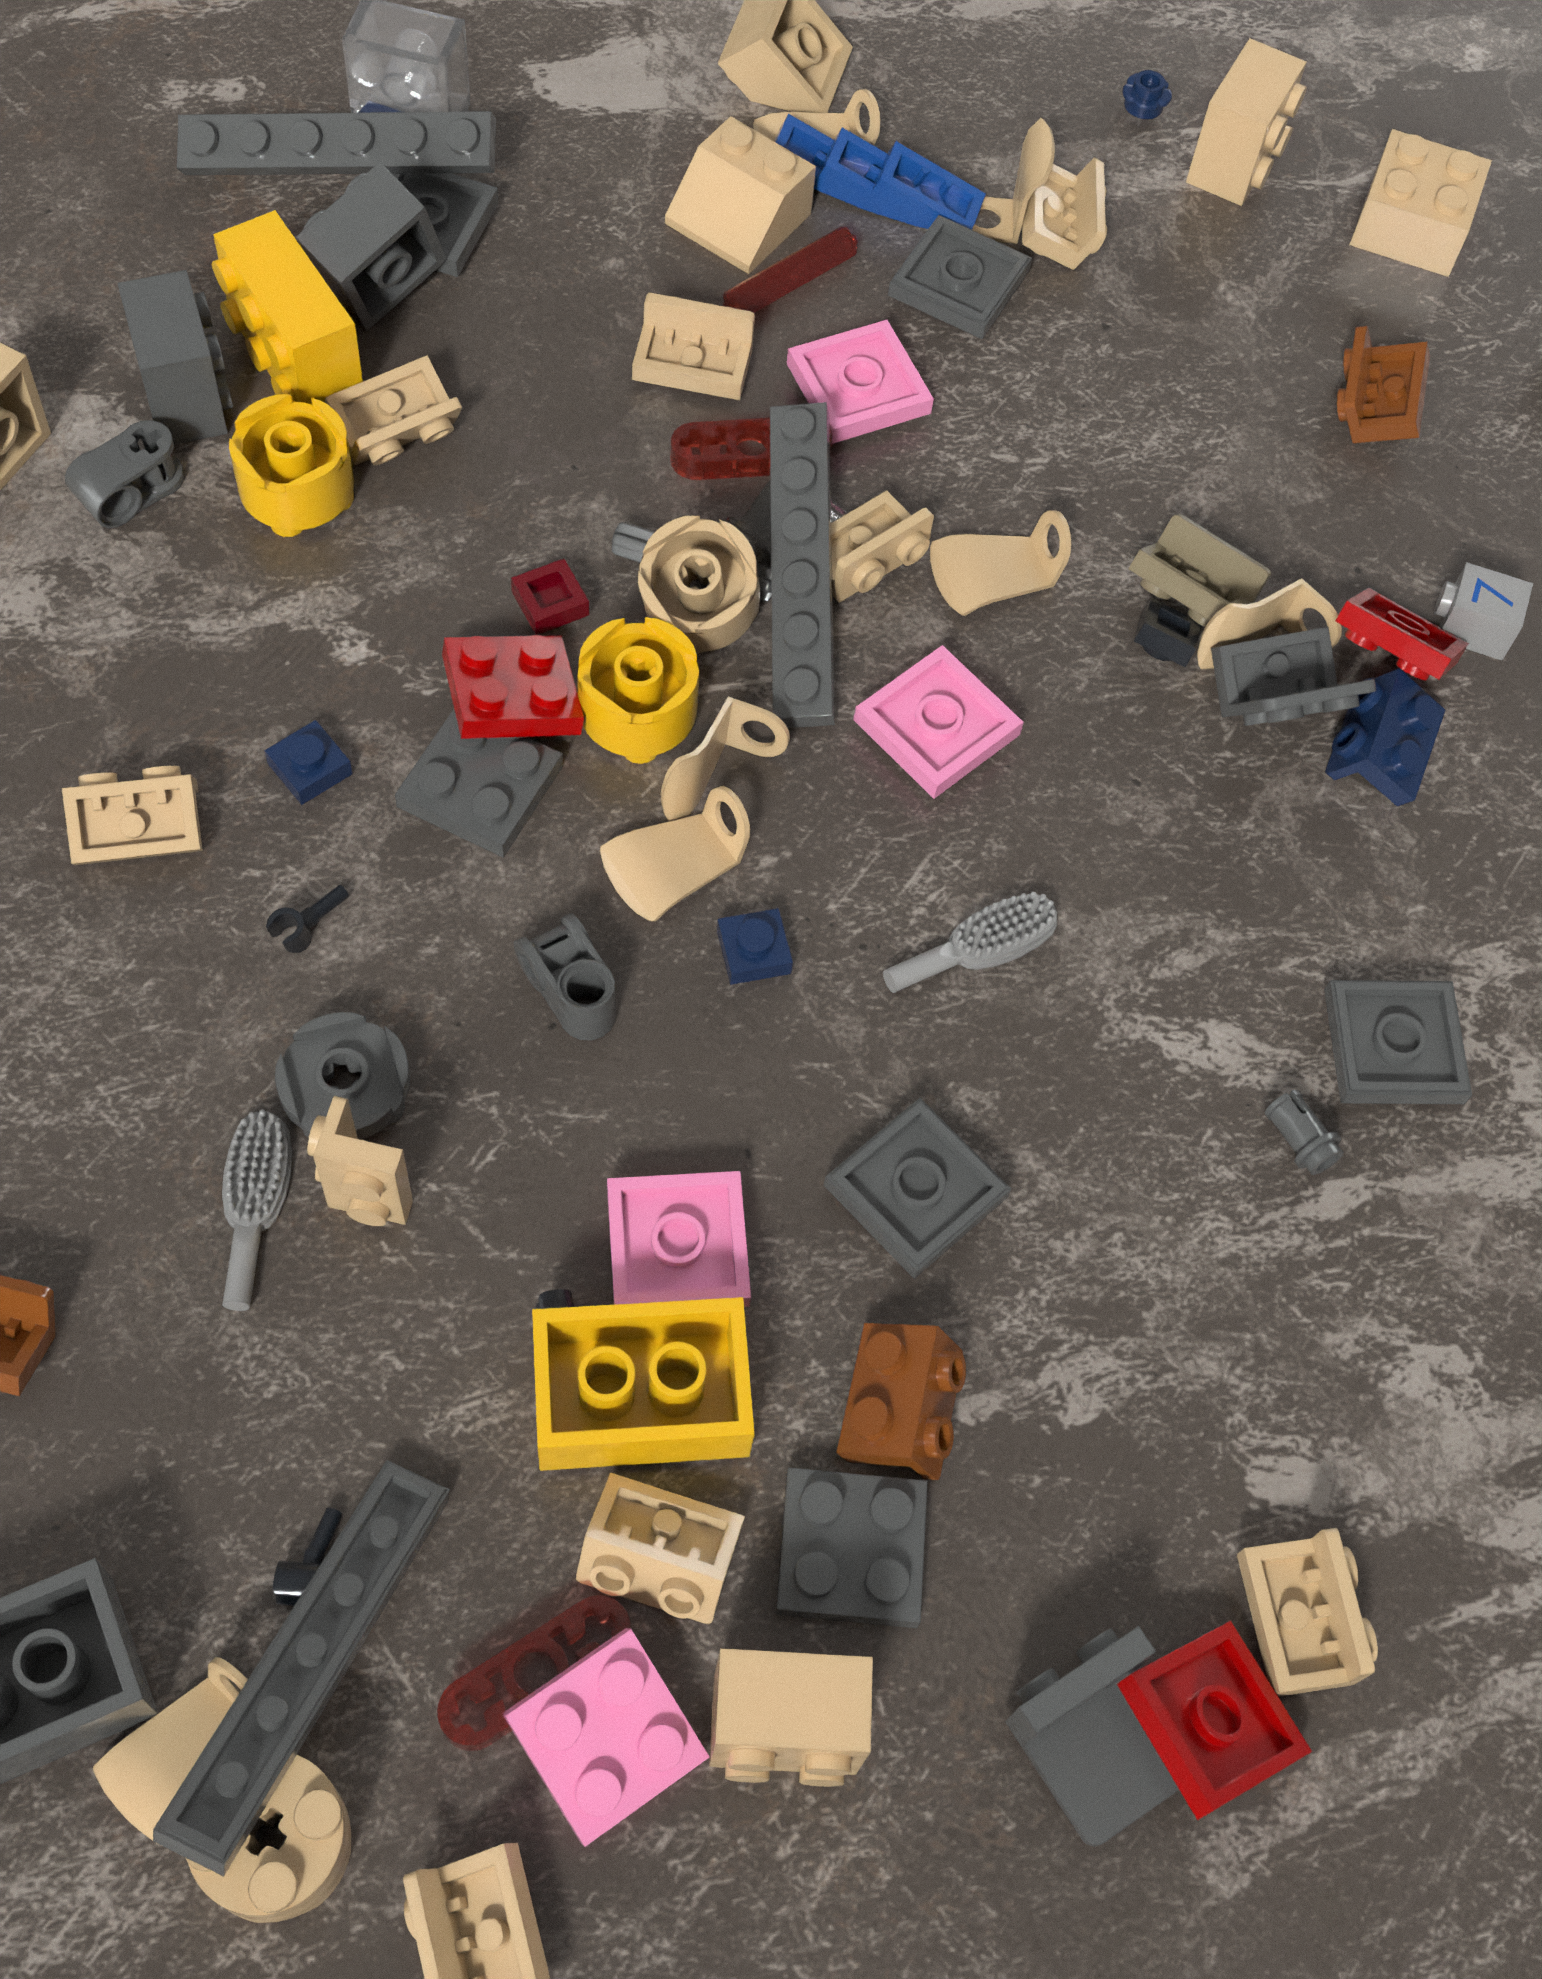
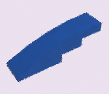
[774,114,986,230]

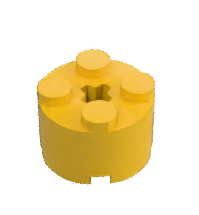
[229,394,354,537]
[577,617,699,764]

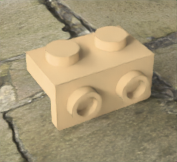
[1022,158,1107,270]
[632,293,755,400]
[324,355,462,466]
[831,490,934,603]
[307,1096,413,1226]
[1237,1528,1378,1697]
[403,1843,550,1979]

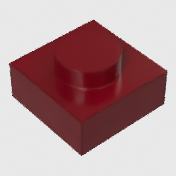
[511,558,589,635]

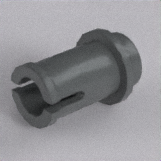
[1265,1090,1344,1175]

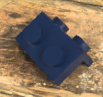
[1325,668,1446,806]

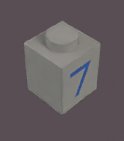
[1434,562,1533,660]

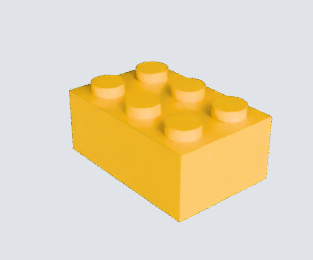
[212,210,363,404]
[532,1297,754,1471]

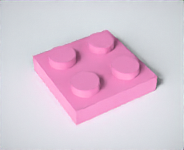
[787,320,934,444]
[853,645,1024,799]
[607,1171,751,1307]
[502,1628,709,1847]

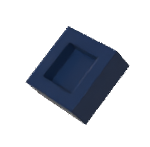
[264,720,353,805]
[717,908,793,985]

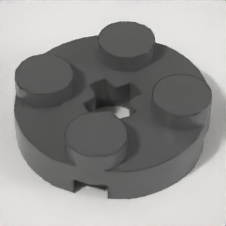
[275,1012,410,1140]

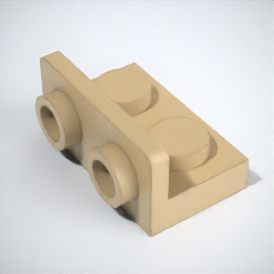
[62,766,203,865]
[576,1473,745,1624]

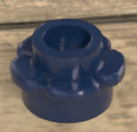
[1122,70,1172,119]

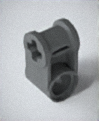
[64,420,184,528]
[513,913,616,1040]

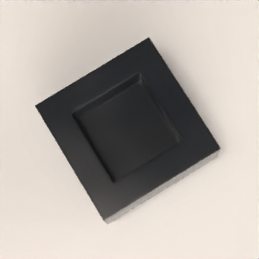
[1134,597,1202,667]

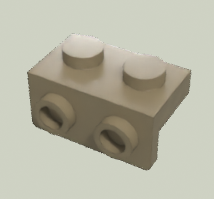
[1129,514,1271,627]

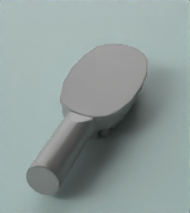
[883,892,1057,993]
[222,1109,292,1311]

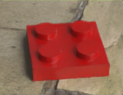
[1335,588,1469,680]
[442,635,584,739]
[1117,1621,1312,1820]

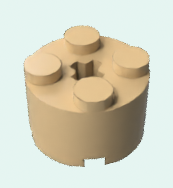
[638,516,760,654]
[186,1755,351,1923]

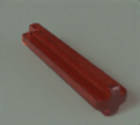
[722,227,858,313]

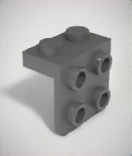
[1211,627,1376,726]
[1005,1626,1179,1847]

